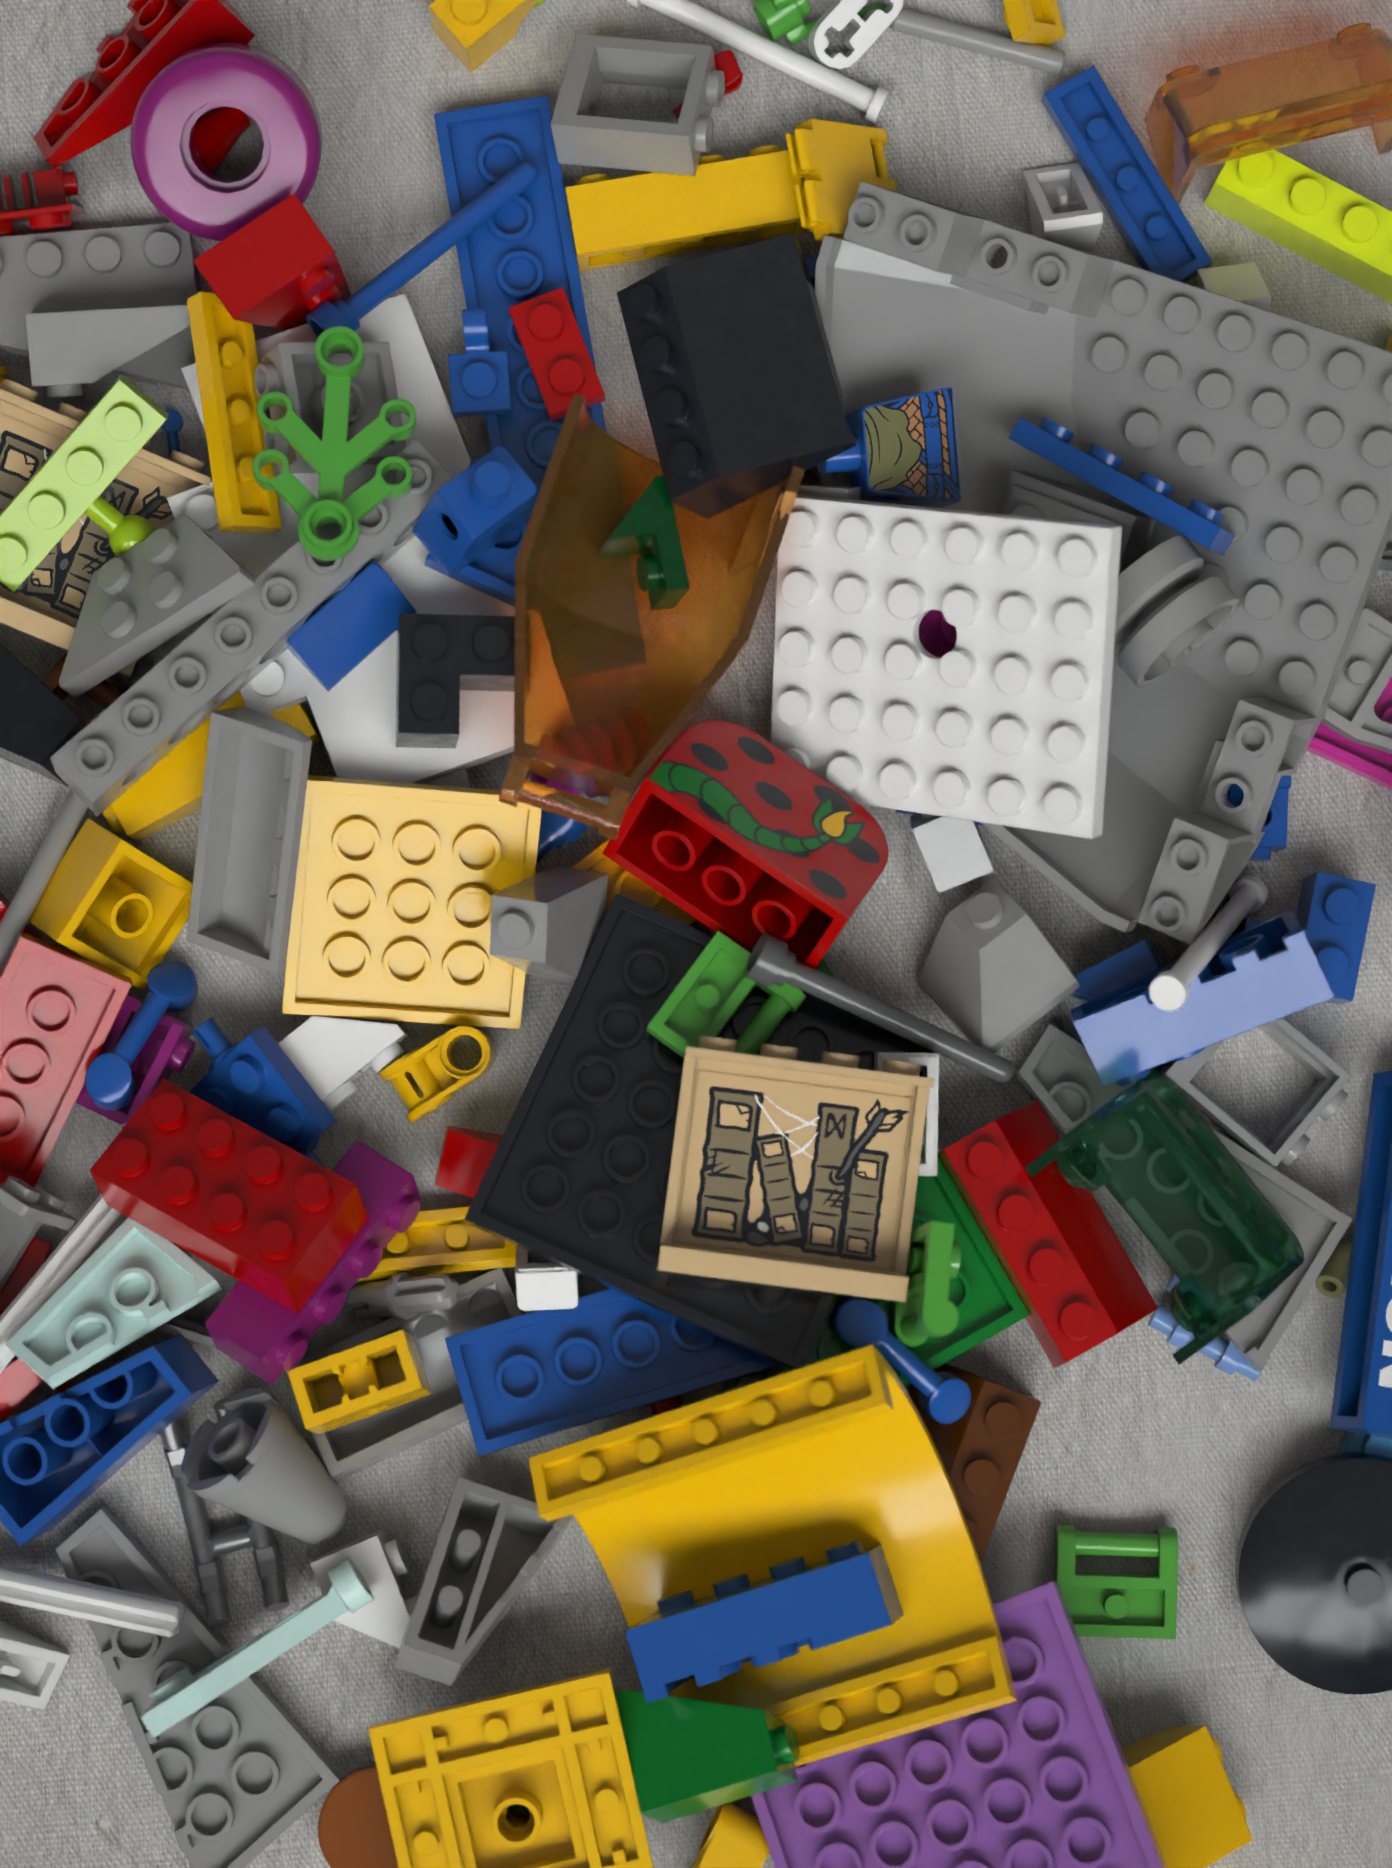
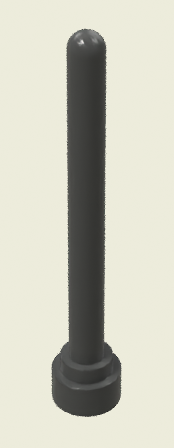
[744,933,1014,1082]

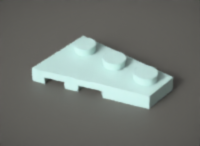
[5,1217,222,1389]

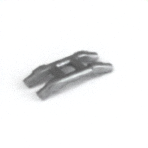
[160,1397,290,1627]

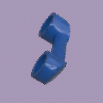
[85,961,198,1111]
[831,1295,972,1424]

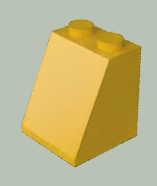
[1121,1726,1253,1868]

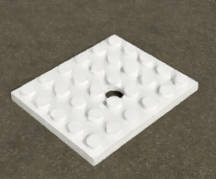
[771,494,1122,839]

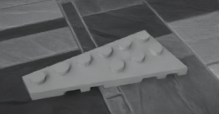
[0,223,197,393]

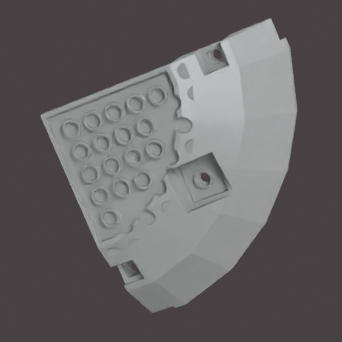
[815,181,1392,944]

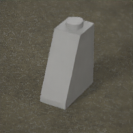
[490,865,608,986]

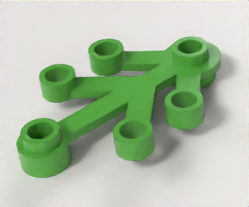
[252,326,416,560]

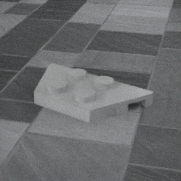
[59,514,255,698]

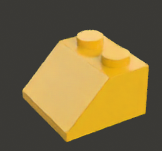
[28,818,193,991]

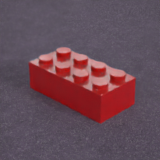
[89,1078,370,1314]

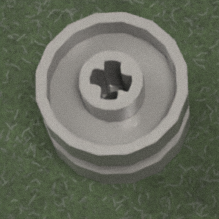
[1114,536,1239,687]

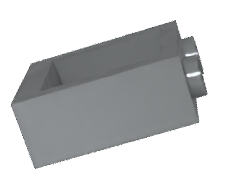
[551,34,725,176]
[1157,1017,1352,1167]

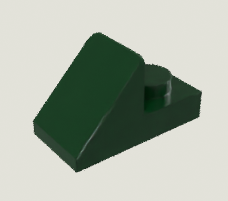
[596,476,690,610]

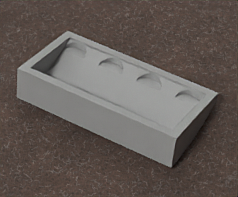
[187,706,312,975]
[285,1268,525,1481]

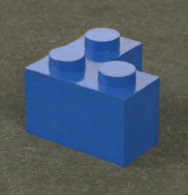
[1237,872,1376,1005]

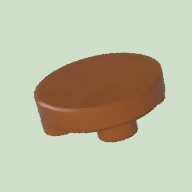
[318,1762,399,1868]

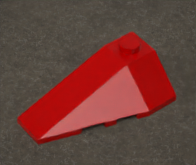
[34,0,255,168]

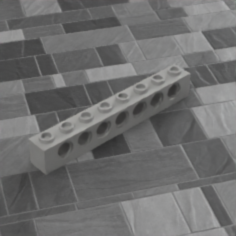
[50,439,453,816]

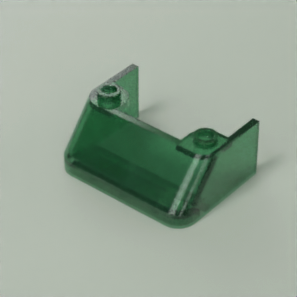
[1025,1071,1304,1365]

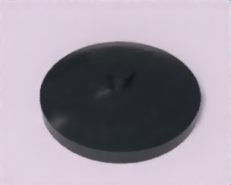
[1235,1453,1392,1695]

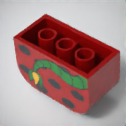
[602,720,889,969]

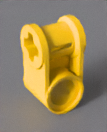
[379,1026,496,1124]
[692,1803,770,1868]

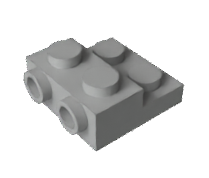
[254,342,406,473]

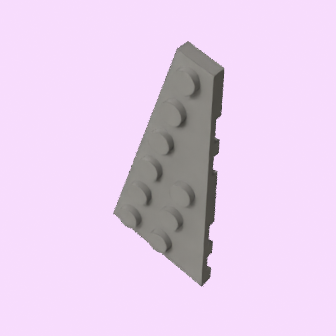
[1016,1024,1353,1372]
[56,1506,342,1868]

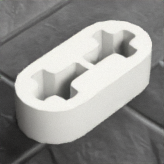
[808,0,904,69]

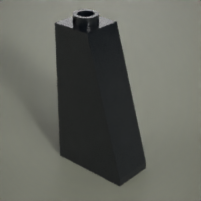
[0,643,88,787]

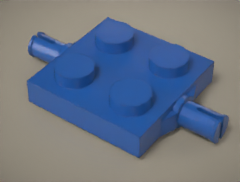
[189,1017,337,1168]

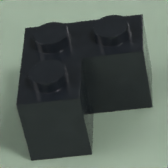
[396,613,521,749]

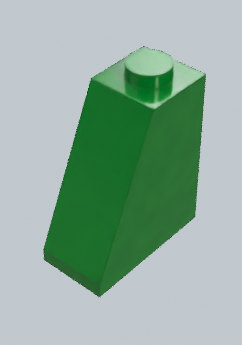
[616,1690,800,1823]

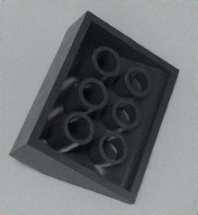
[617,233,857,519]

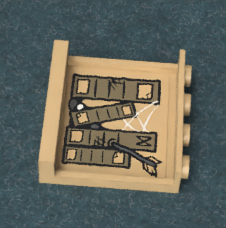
[0,378,212,676]
[657,1036,934,1302]

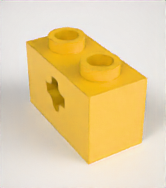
[287,1330,432,1435]

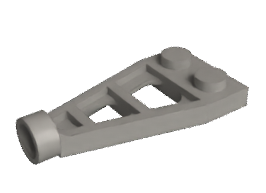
[1321,607,1392,754]

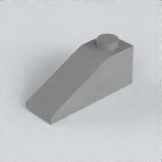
[25,304,190,397]

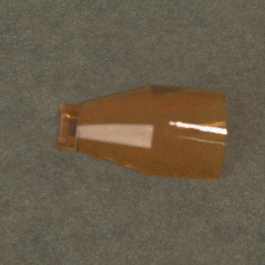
[499,394,805,840]

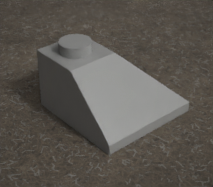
[917,878,1080,1054]

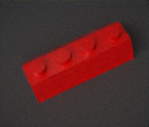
[938,1100,1158,1368]

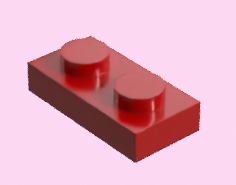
[508,287,606,421]

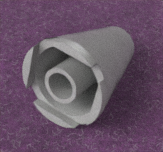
[181,1387,347,1544]

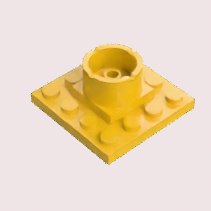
[368,1668,655,1868]

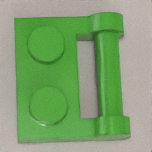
[646,931,806,1058]
[890,1221,961,1348]
[1054,1524,1178,1639]

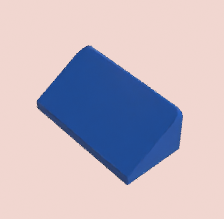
[286,561,416,692]

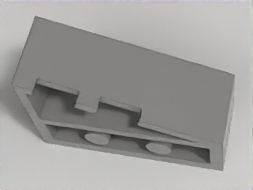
[394,1477,573,1687]

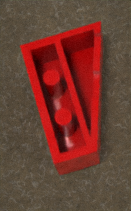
[193,193,352,330]

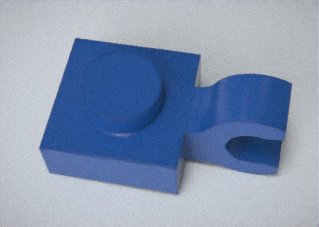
[448,308,512,418]

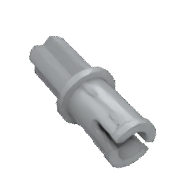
[348,1272,459,1320]

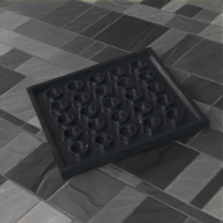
[464,893,935,1370]

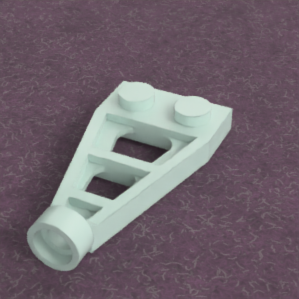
[140,1558,374,1738]

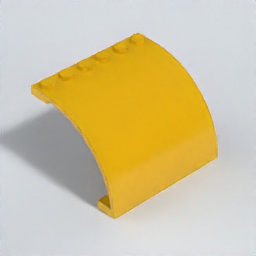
[528,1345,1017,1767]

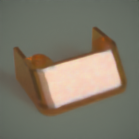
[1144,23,1392,205]

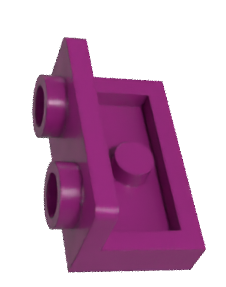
[75,995,196,1128]

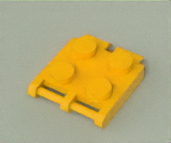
[785,118,898,241]

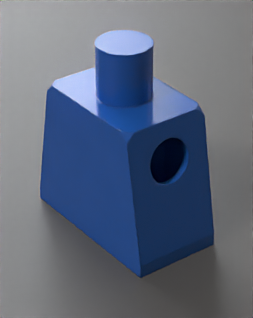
[412,445,540,578]

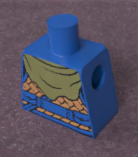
[818,387,961,508]

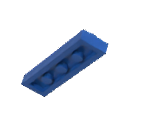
[1041,65,1213,283]
[1008,416,1235,556]

